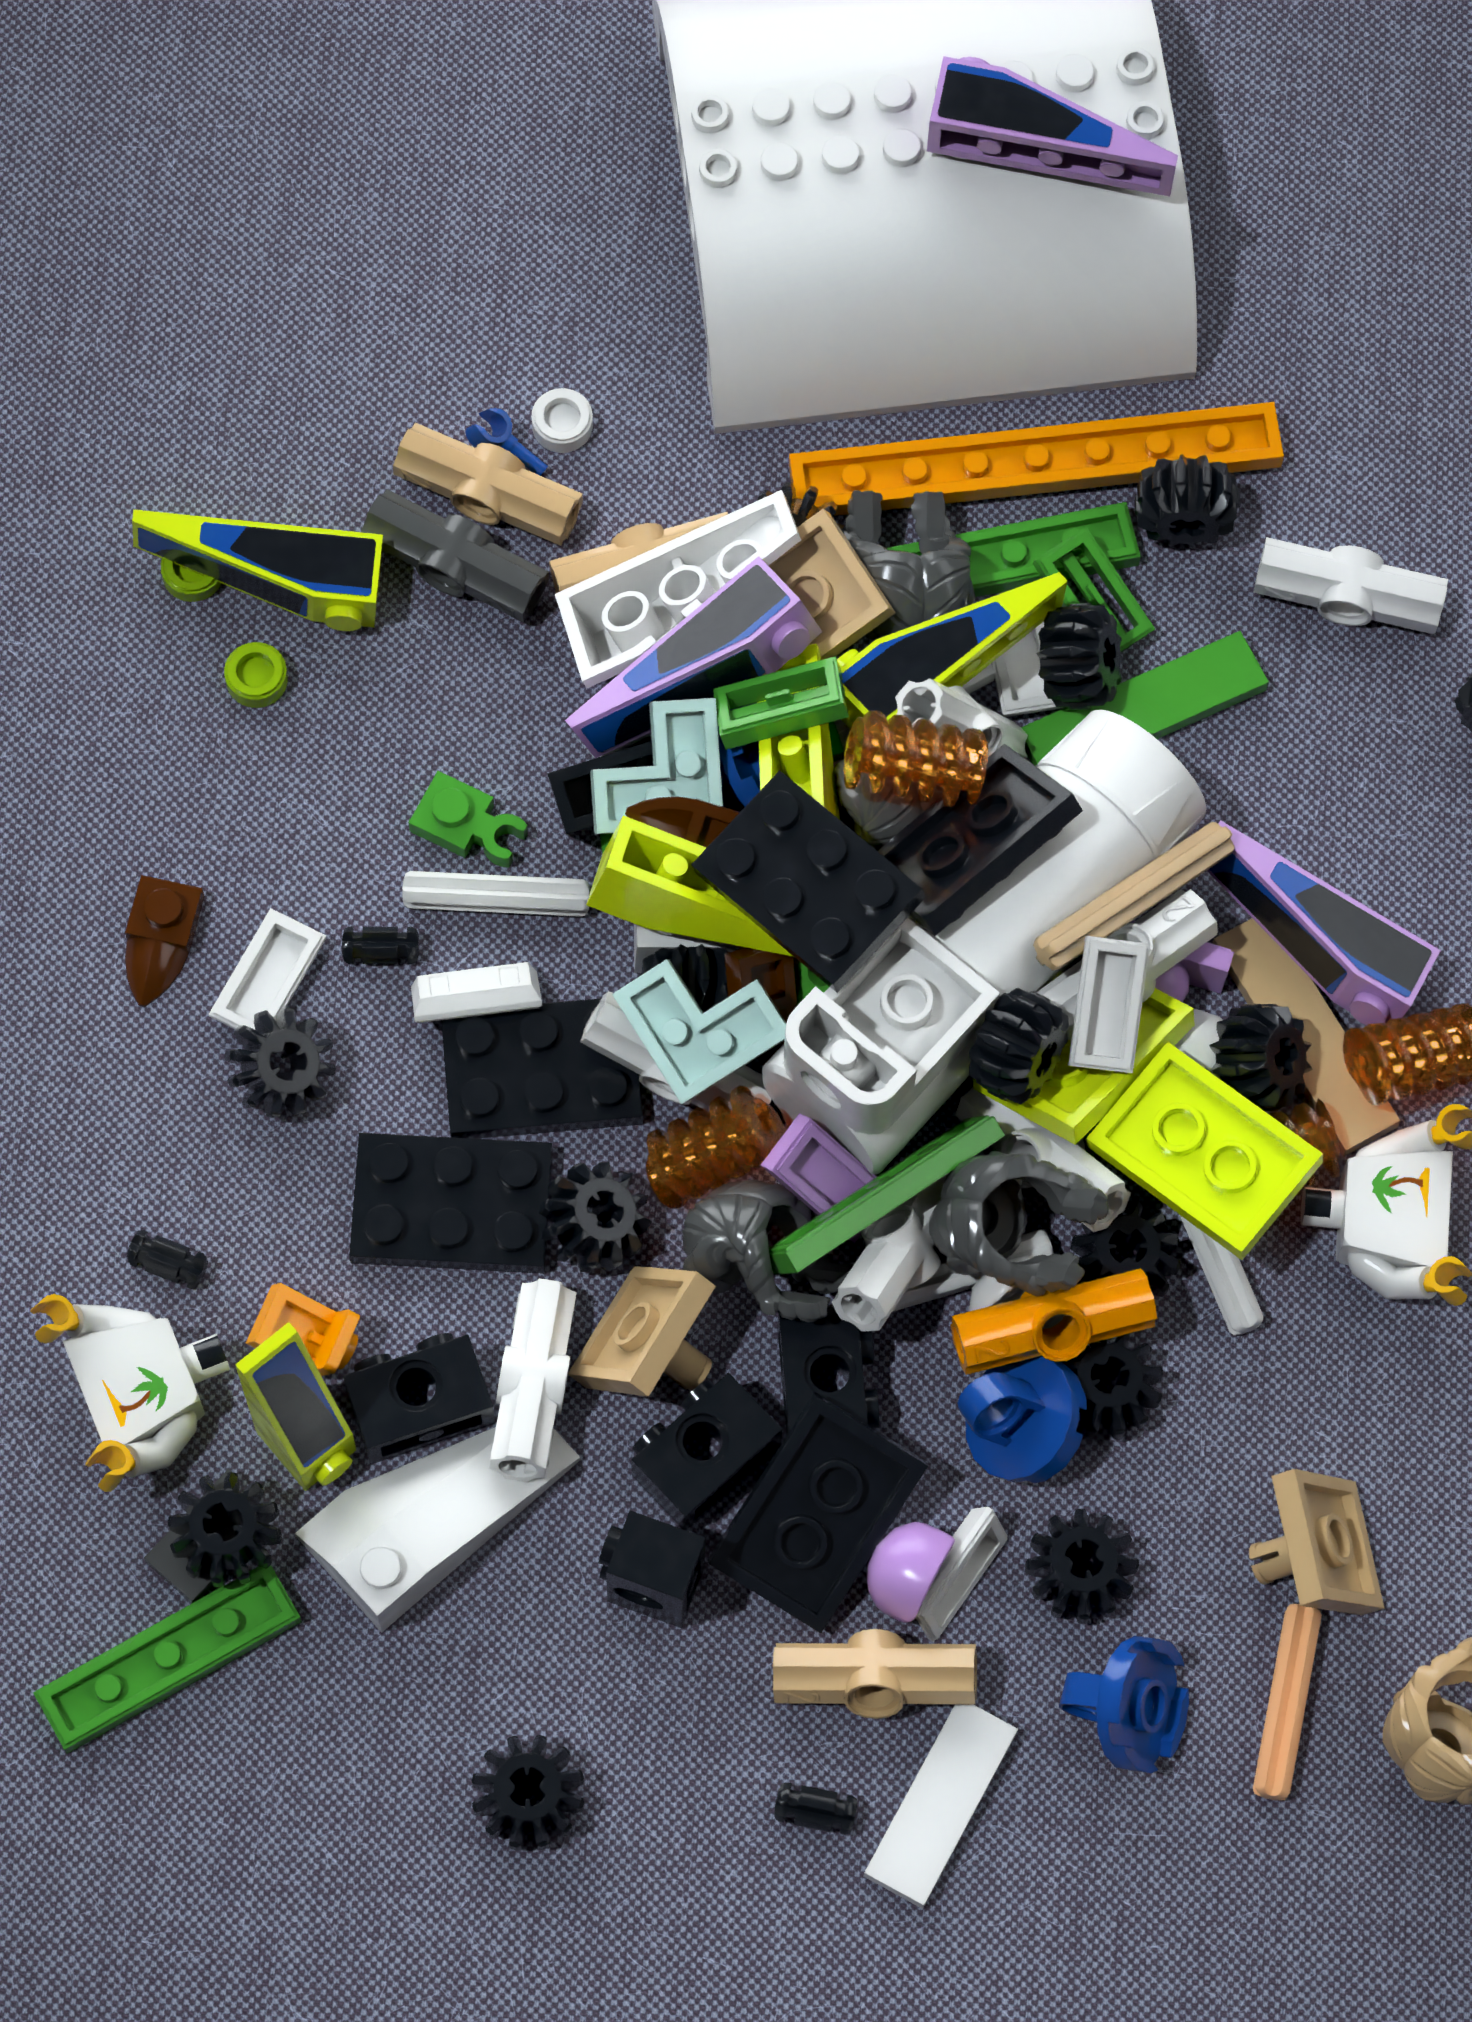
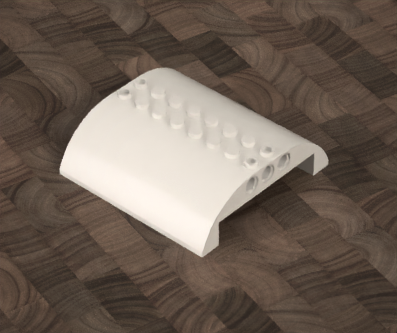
[652,0,1197,434]

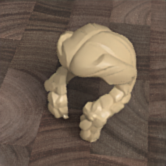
[1383,1637,1472,1805]

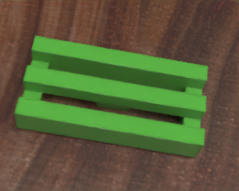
[1033,527,1155,652]
[713,656,849,749]

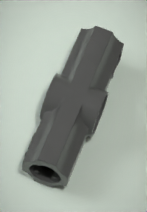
[361,489,549,622]

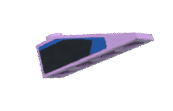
[927,56,1178,197]
[565,556,822,758]
[1207,820,1441,1035]

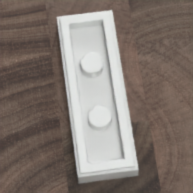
[863,1704,1018,1909]

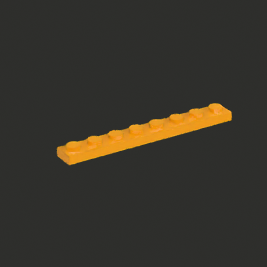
[789,402,1284,516]

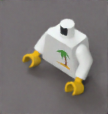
[1300,1104,1472,1306]
[30,1294,230,1492]

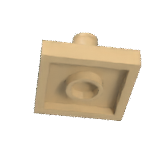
[769,508,896,660]
[568,1266,716,1397]
[1249,1469,1385,1616]

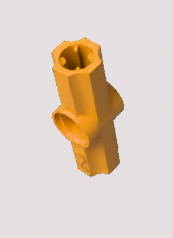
[950,1268,1158,1375]

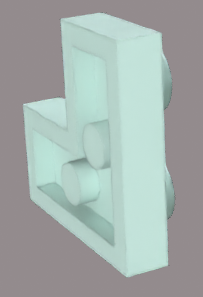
[590,698,723,835]
[612,959,786,1104]

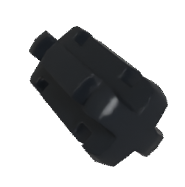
[342,926,419,964]
[127,1230,208,1289]
[774,1782,857,1835]

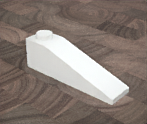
[555,490,801,688]
[295,1427,580,1633]

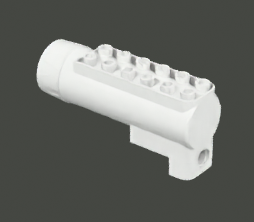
[762,710,1207,1175]

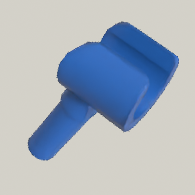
[465,408,548,476]

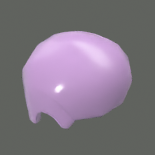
[867,1522,955,1623]

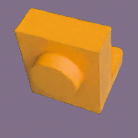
[246,1283,360,1376]

